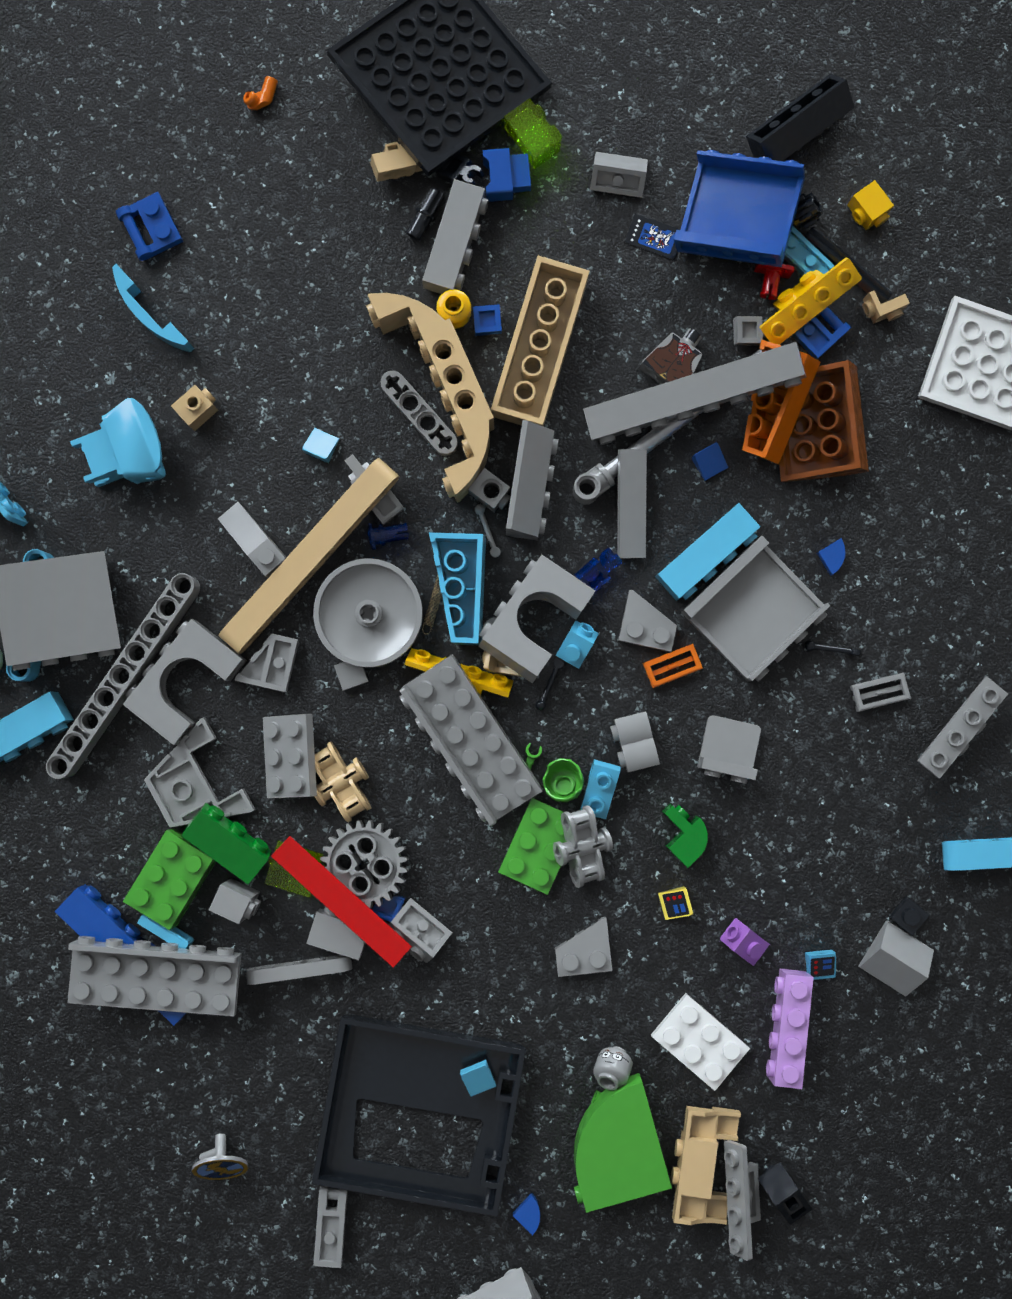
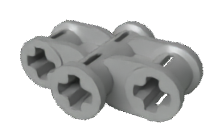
[553,805,613,888]

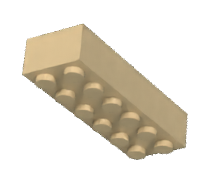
[491,256,589,427]

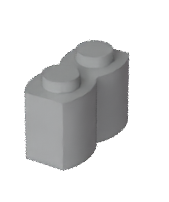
[610,711,660,772]

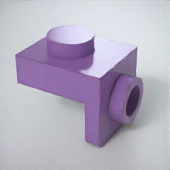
[720,918,770,966]

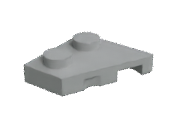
[618,590,677,652]

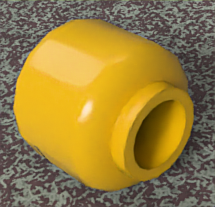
[436,289,471,329]

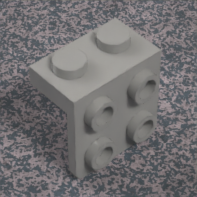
[697,715,761,784]

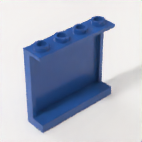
[674,150,805,267]

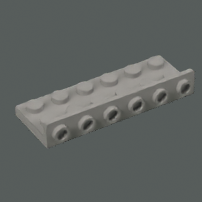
[400,654,543,826]
[67,936,242,1016]

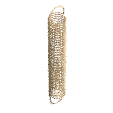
[422,575,442,634]

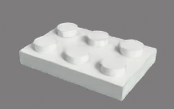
[651,993,750,1091]

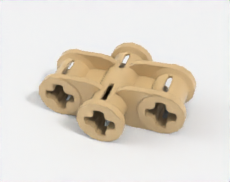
[314,741,371,823]

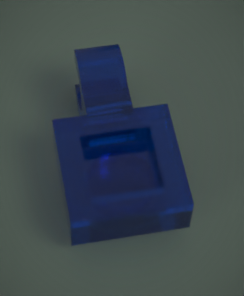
[574,548,622,592]

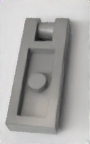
[313,1185,348,1268]

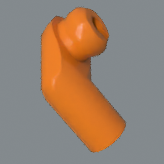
[243,76,278,110]

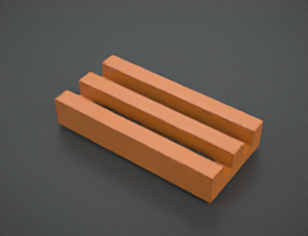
[642,644,703,688]

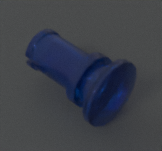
[367,523,409,550]

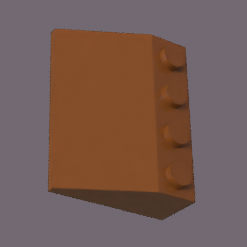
[779,360,869,482]

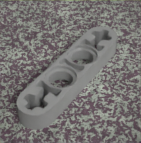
[380,370,458,456]
[245,955,353,985]

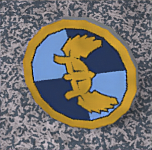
[192,1134,248,1180]

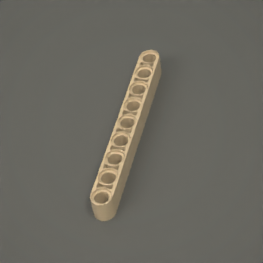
[219,458,399,654]

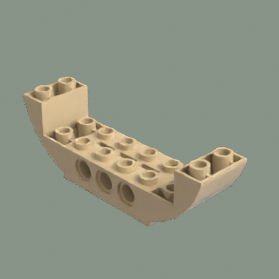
[366,293,494,503]

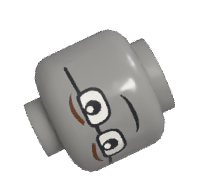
[593,1046,633,1090]

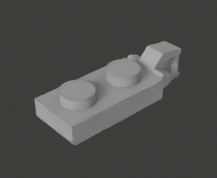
[344,454,405,525]

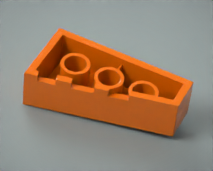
[742,339,821,464]

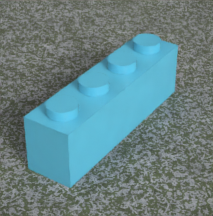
[655,503,760,601]
[0,692,74,763]

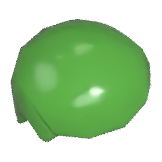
[543,758,584,803]

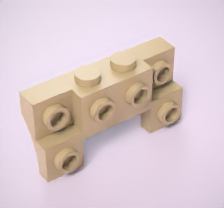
[671,1106,741,1225]

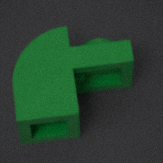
[662,804,708,868]

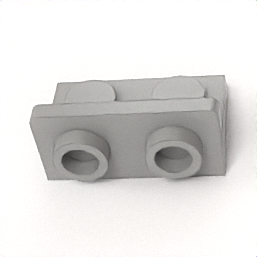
[388,898,453,963]

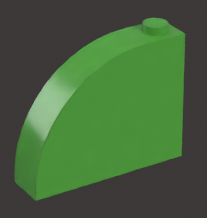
[574,1073,672,1213]

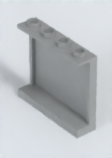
[681,536,830,682]
[0,551,121,671]

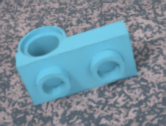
[580,759,621,819]

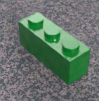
[181,803,271,884]

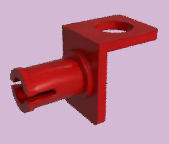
[754,264,795,300]

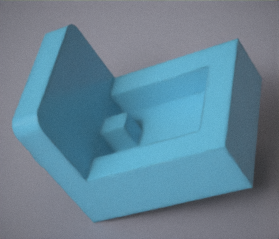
[555,621,598,669]

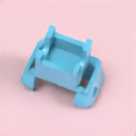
[70,398,166,487]

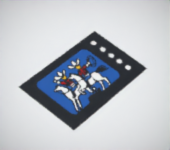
[625,213,681,260]

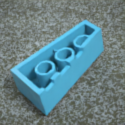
[429,532,486,645]

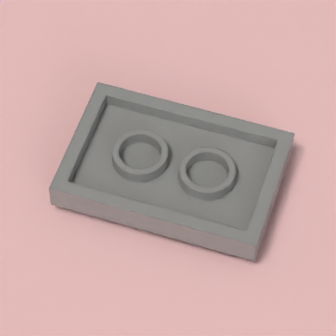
[263,714,317,798]

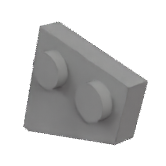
[235,634,299,692]
[555,917,612,977]

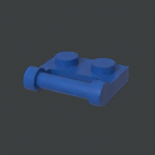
[116,192,184,261]
[792,307,851,359]

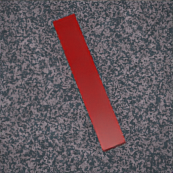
[271,836,412,968]

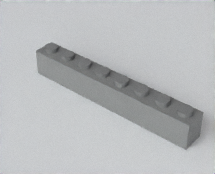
[583,342,807,445]

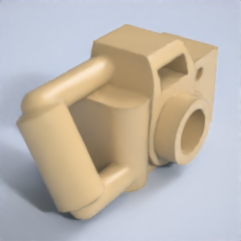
[370,142,422,182]

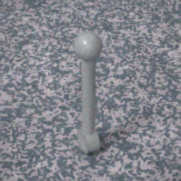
[475,504,501,558]

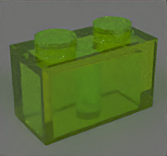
[504,98,562,169]

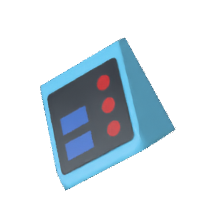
[805,950,836,980]

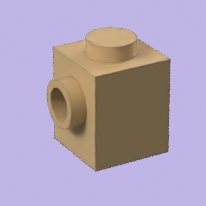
[171,385,218,431]

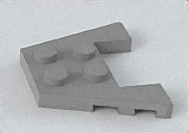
[144,717,256,827]

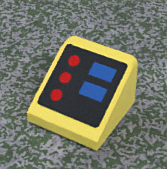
[658,886,693,920]

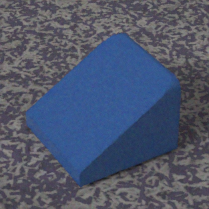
[692,442,728,481]

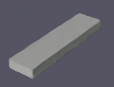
[617,449,647,558]

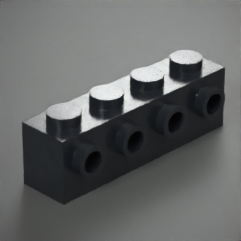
[746,74,855,161]

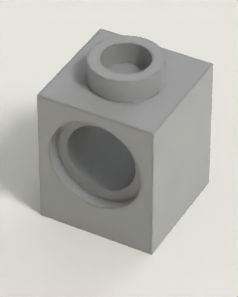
[468,468,511,513]

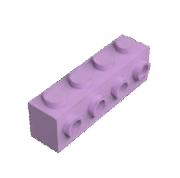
[766,968,814,1089]

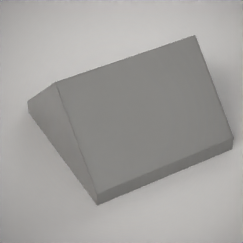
[858,920,934,996]

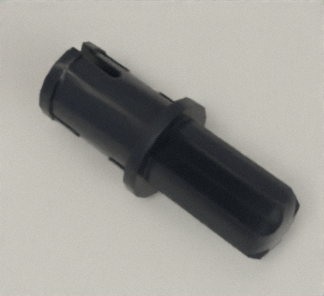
[405,188,444,242]

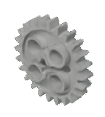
[320,820,409,909]

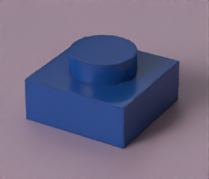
[473,304,502,336]

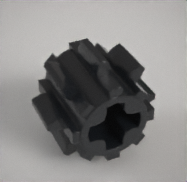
[793,192,823,229]

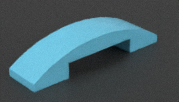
[112,264,194,352]

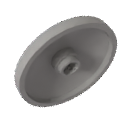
[313,559,423,667]

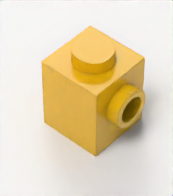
[847,180,894,230]

